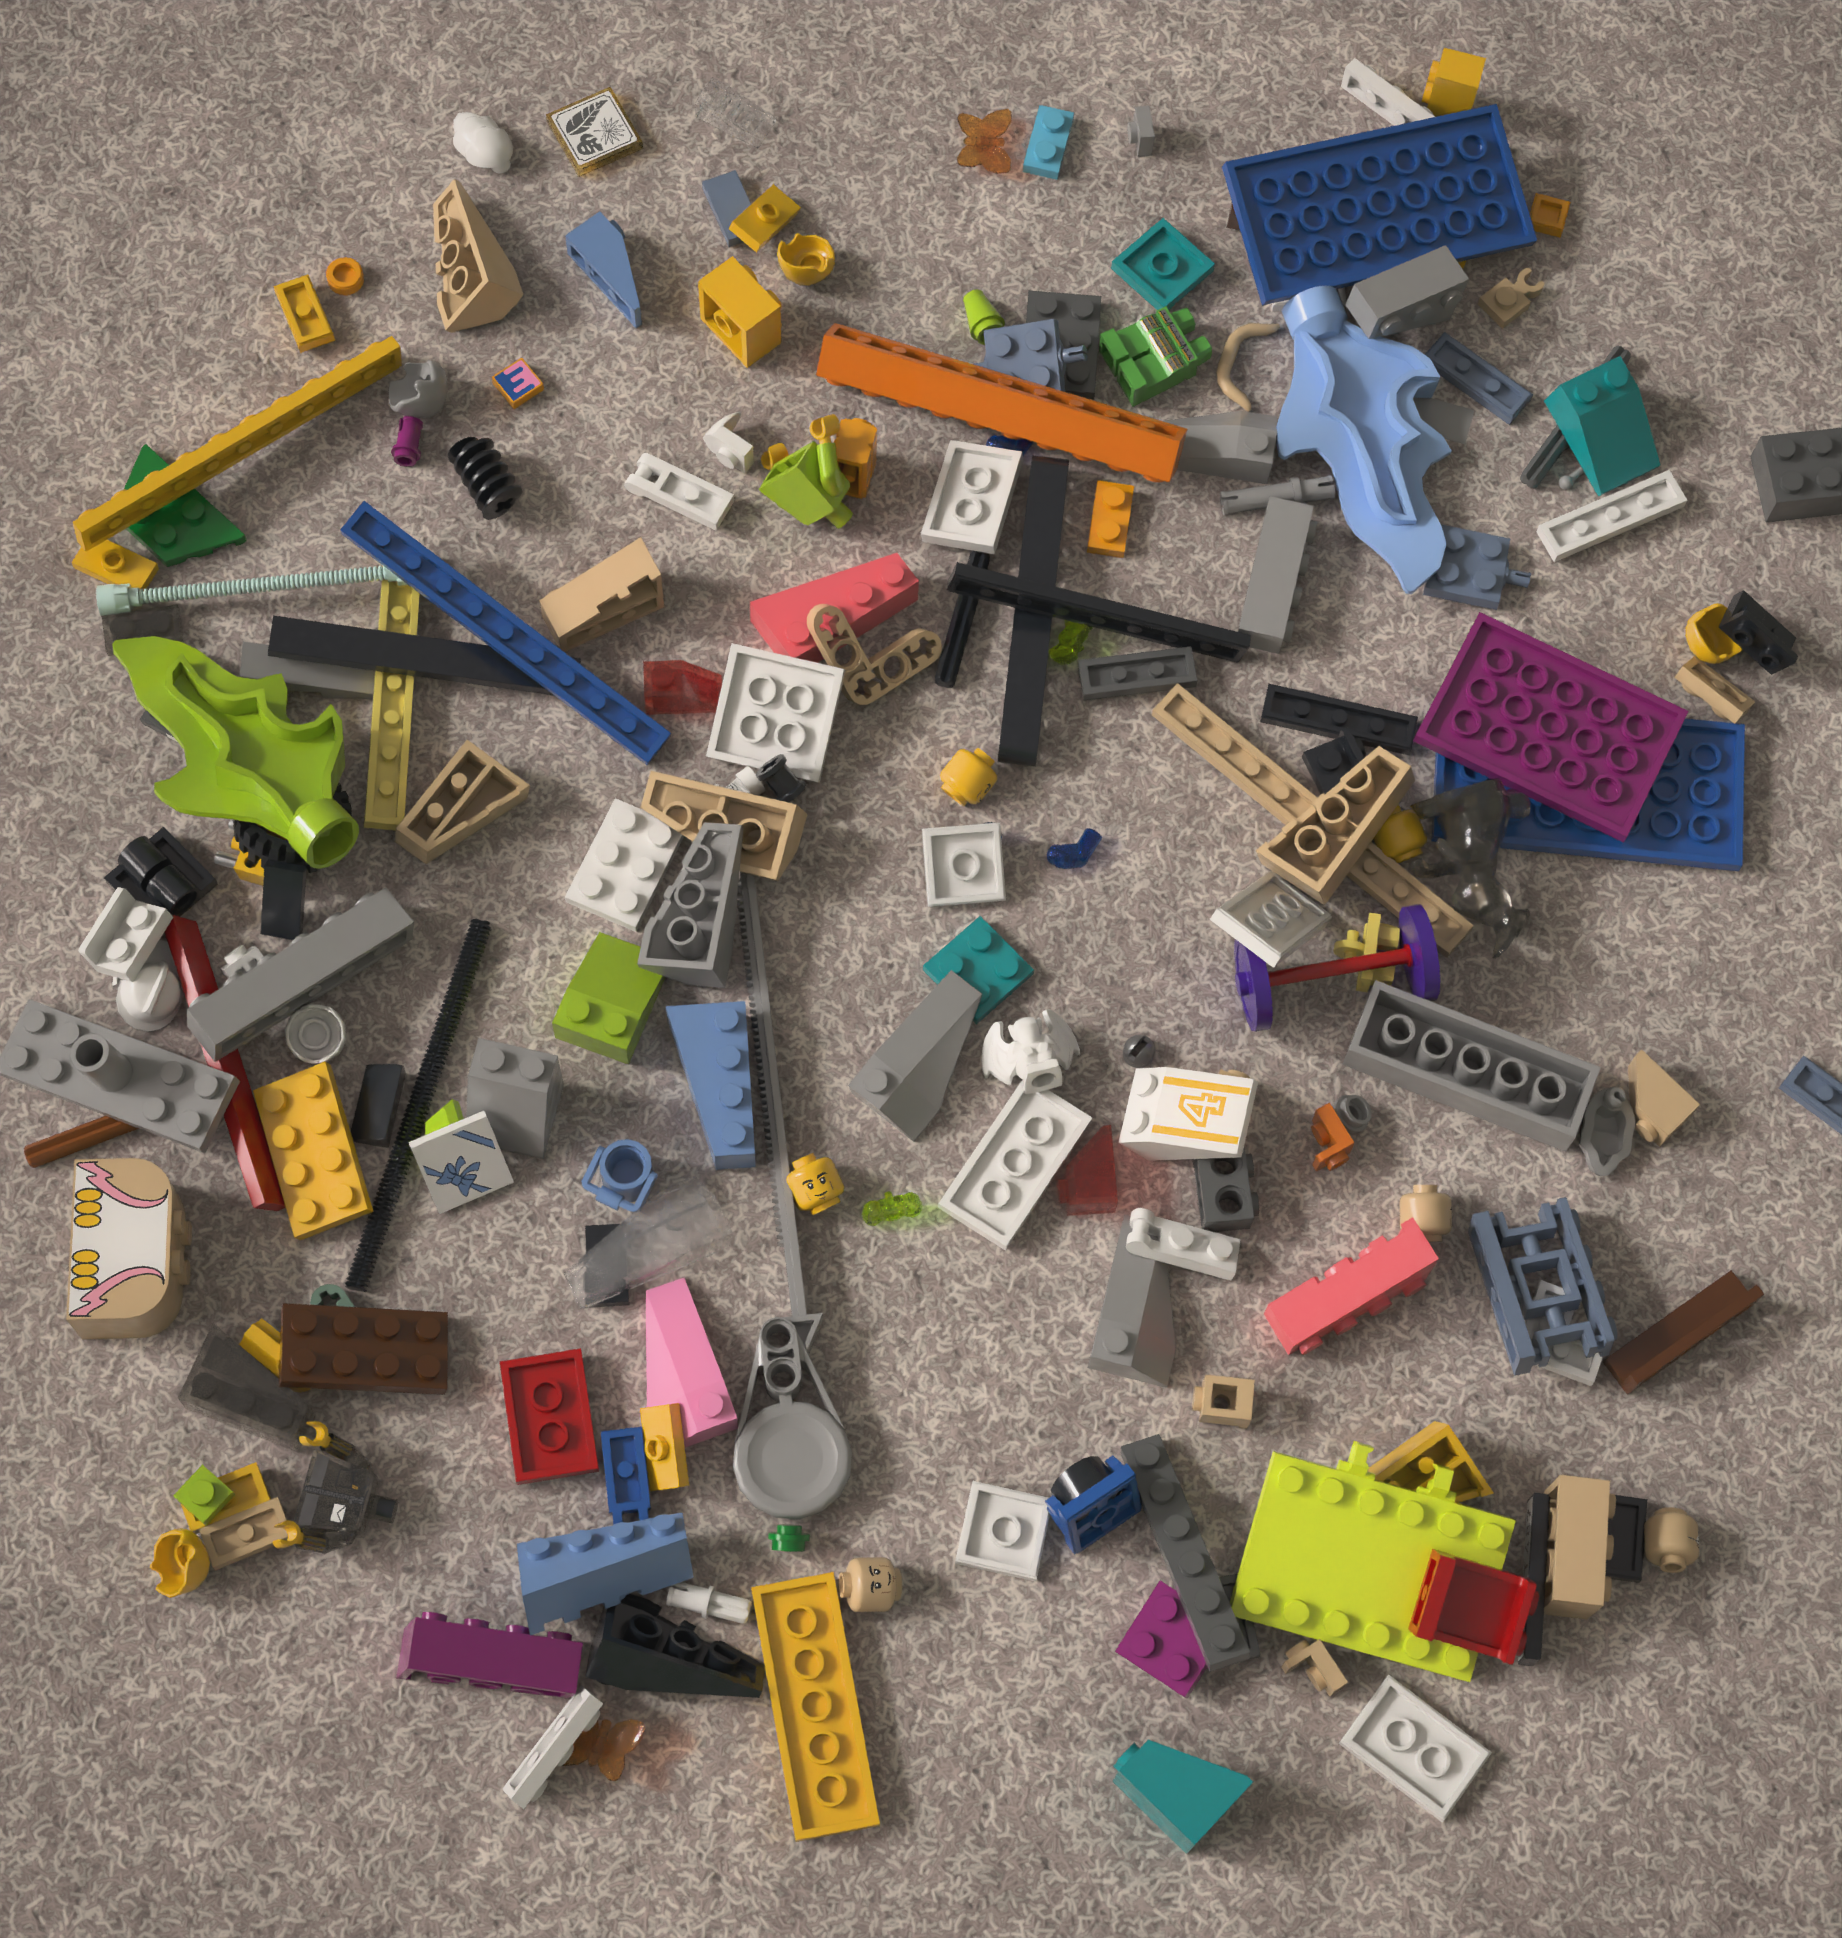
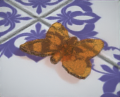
[957,109,1012,174]
[562,1719,645,1781]

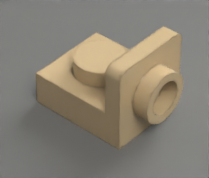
[1281,1639,1348,1697]

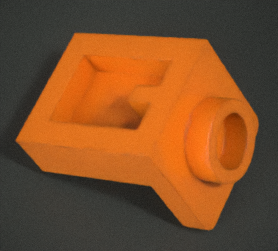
[1311,1102,1354,1172]

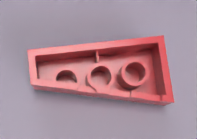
[1264,1217,1439,1355]

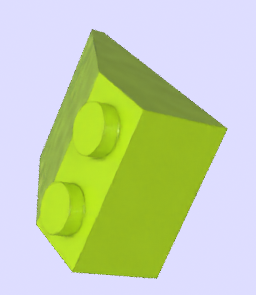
[552,932,665,1065]

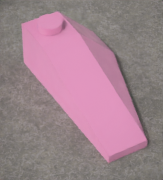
[646,1277,738,1448]

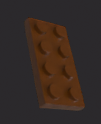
[279,1303,448,1395]

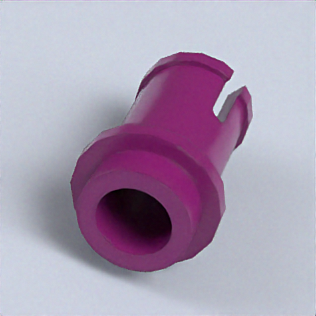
[391,416,423,467]

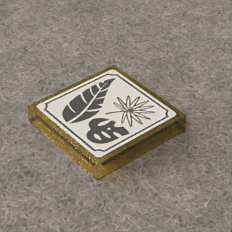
[546,87,643,177]

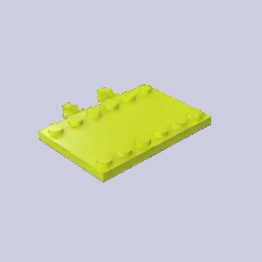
[1230,1441,1516,1682]

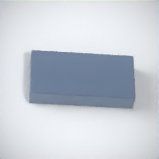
[702,170,751,247]

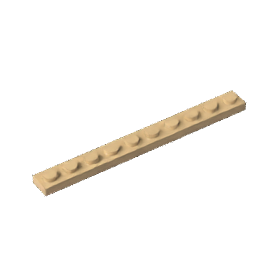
[1152,683,1474,958]

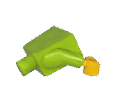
[758,414,853,529]

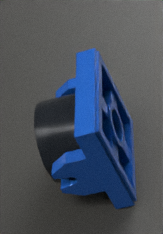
[1045,1455,1142,1555]

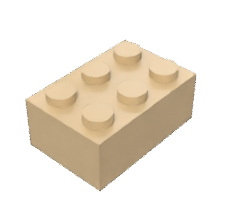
[1544,1475,1616,1620]

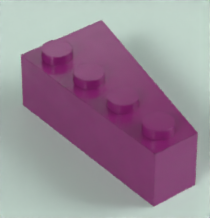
[396,1612,583,1698]

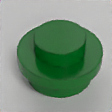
[768,1524,810,1552]

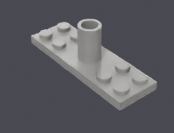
[0,999,240,1153]

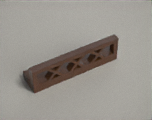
[1603,1270,1764,1395]

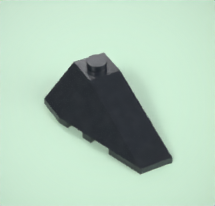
[585,1593,765,1698]

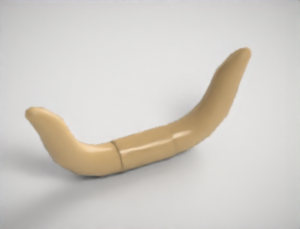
[1216,323,1280,412]

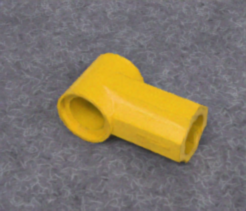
[238,1318,311,1393]

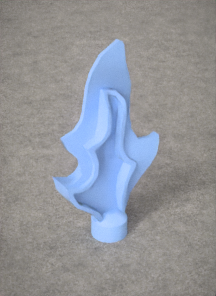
[1276,286,1452,594]

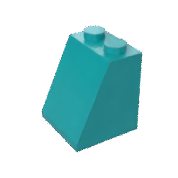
[1112,1740,1253,1854]

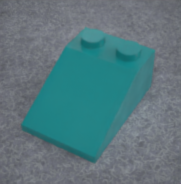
[1544,356,1661,497]

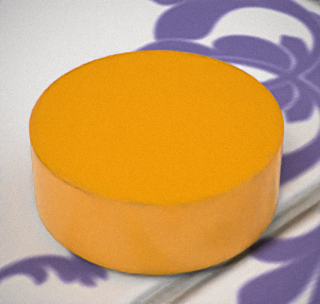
[326,257,364,295]

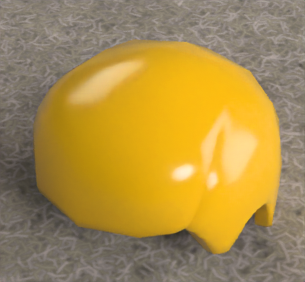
[777,233,835,286]
[1685,603,1742,664]
[150,1528,210,1598]

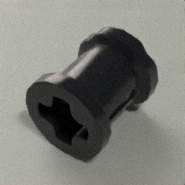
[756,754,806,803]

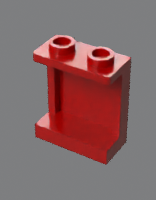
[1408,1549,1539,1665]

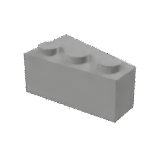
[1346,245,1469,339]

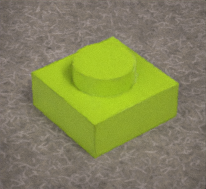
[173,1464,235,1526]

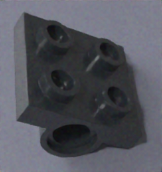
[104,827,218,917]

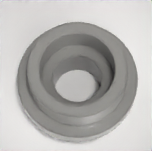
[1333,1095,1371,1134]

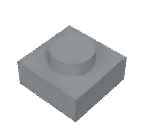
[1127,105,1155,157]

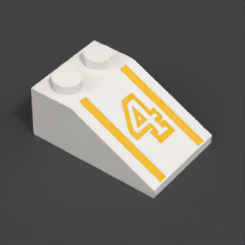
[1119,1067,1258,1161]

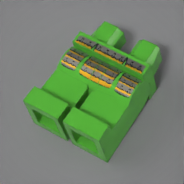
[1099,306,1212,407]

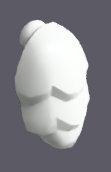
[453,112,513,174]

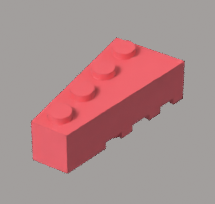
[750,553,919,663]

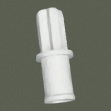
[666,1582,752,1624]

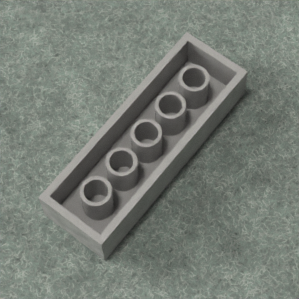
[1342,980,1601,1152]

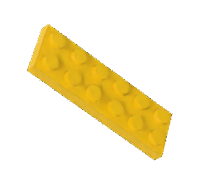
[751,1572,880,1842]

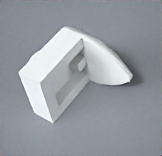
[703,412,754,473]

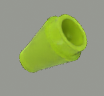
[963,289,1005,345]

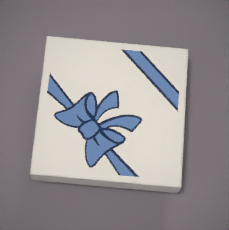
[409,1111,514,1214]

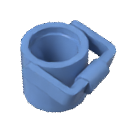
[582,1139,658,1213]

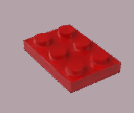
[499,1348,599,1485]

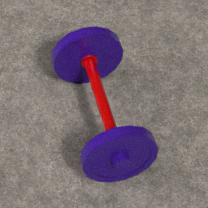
[1234,904,1441,1032]

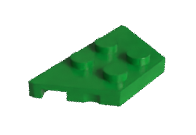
[124,444,247,567]

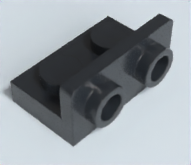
[1719,590,1798,675]
[1302,727,1366,794]

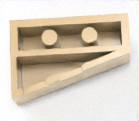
[539,537,664,652]

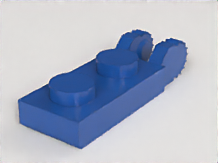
[601,1426,651,1525]

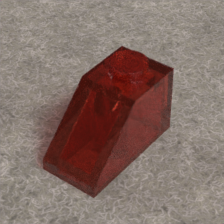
[643,660,722,715]
[1057,1125,1118,1216]

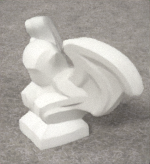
[981,1009,1080,1095]

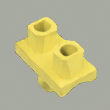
[1333,913,1400,992]

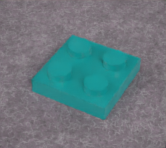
[1111,218,1215,310]
[923,916,1034,1025]

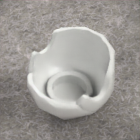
[285,1004,346,1064]

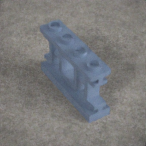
[1468,1197,1618,1376]

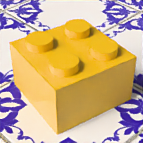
[698,256,782,368]

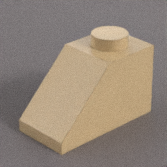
[1628,1049,1700,1147]

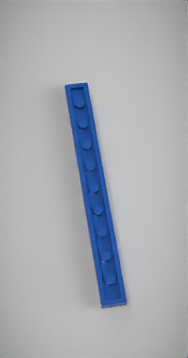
[340,501,671,766]

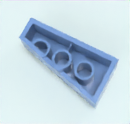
[666,1001,756,1170]
[517,1513,694,1636]

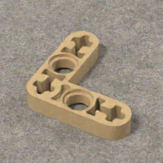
[807,604,942,705]

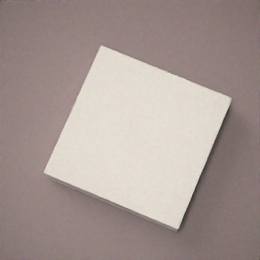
[922,822,1006,907]
[955,1481,1050,1582]

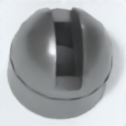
[1123,1035,1155,1068]

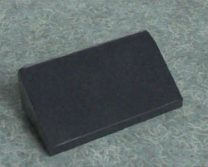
[351,1064,406,1148]

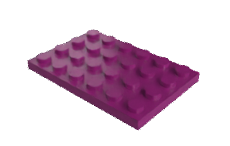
[1413,612,1688,843]

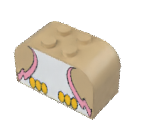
[66,1158,192,1339]

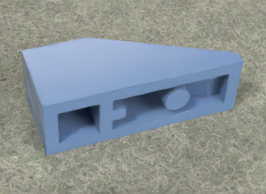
[565,211,642,328]

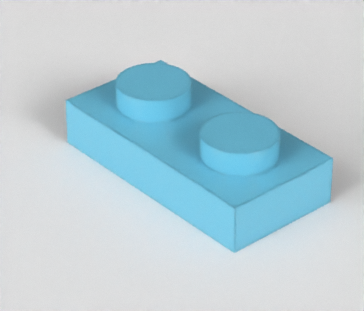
[1023,105,1074,180]

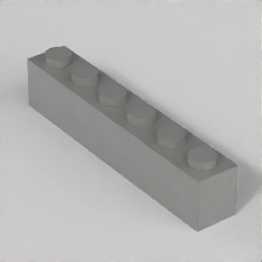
[187,888,414,1062]

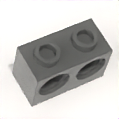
[1192,1147,1259,1232]

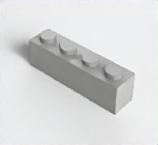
[1238,496,1317,654]

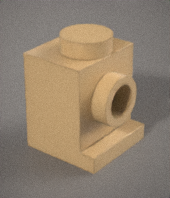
[1192,1375,1255,1429]

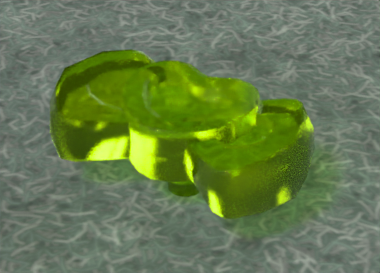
[1049,620,1093,665]
[861,1191,923,1226]

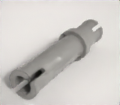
[1220,475,1335,515]

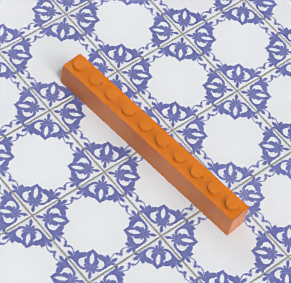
[816,323,1188,483]

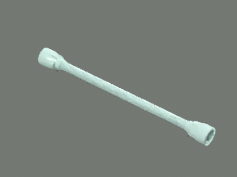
[96,566,408,616]

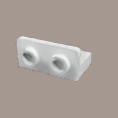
[79,887,173,982]

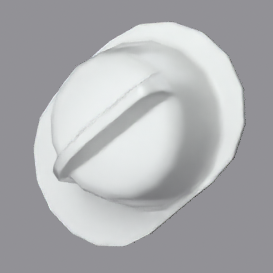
[116,940,185,1032]

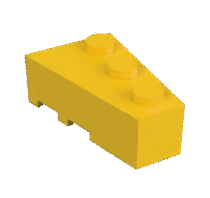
[1368,1421,1494,1503]

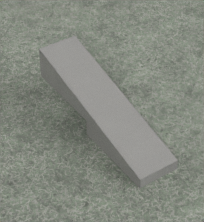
[239,641,375,699]

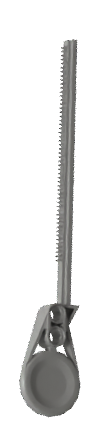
[733,872,852,1520]

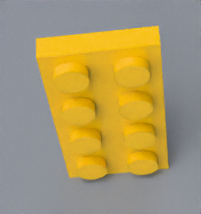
[253,1061,374,1240]

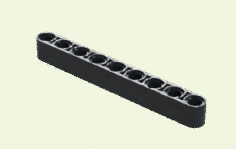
[998,455,1069,767]

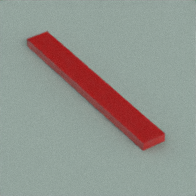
[164,915,285,1211]

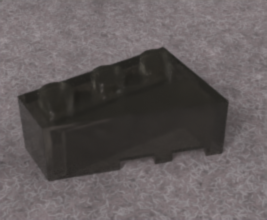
[178,1323,316,1453]

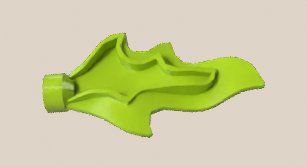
[112,636,359,869]

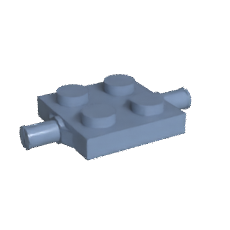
[974,319,1088,392]
[1423,524,1531,610]

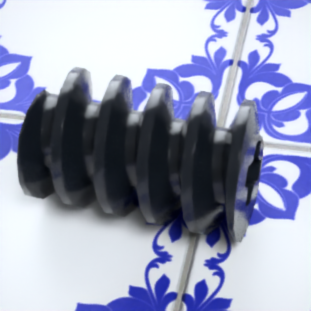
[448,437,523,520]

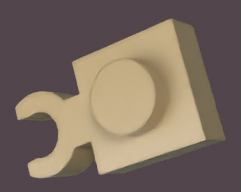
[1478,268,1545,329]

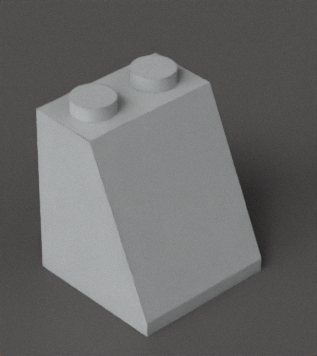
[466,1038,564,1159]

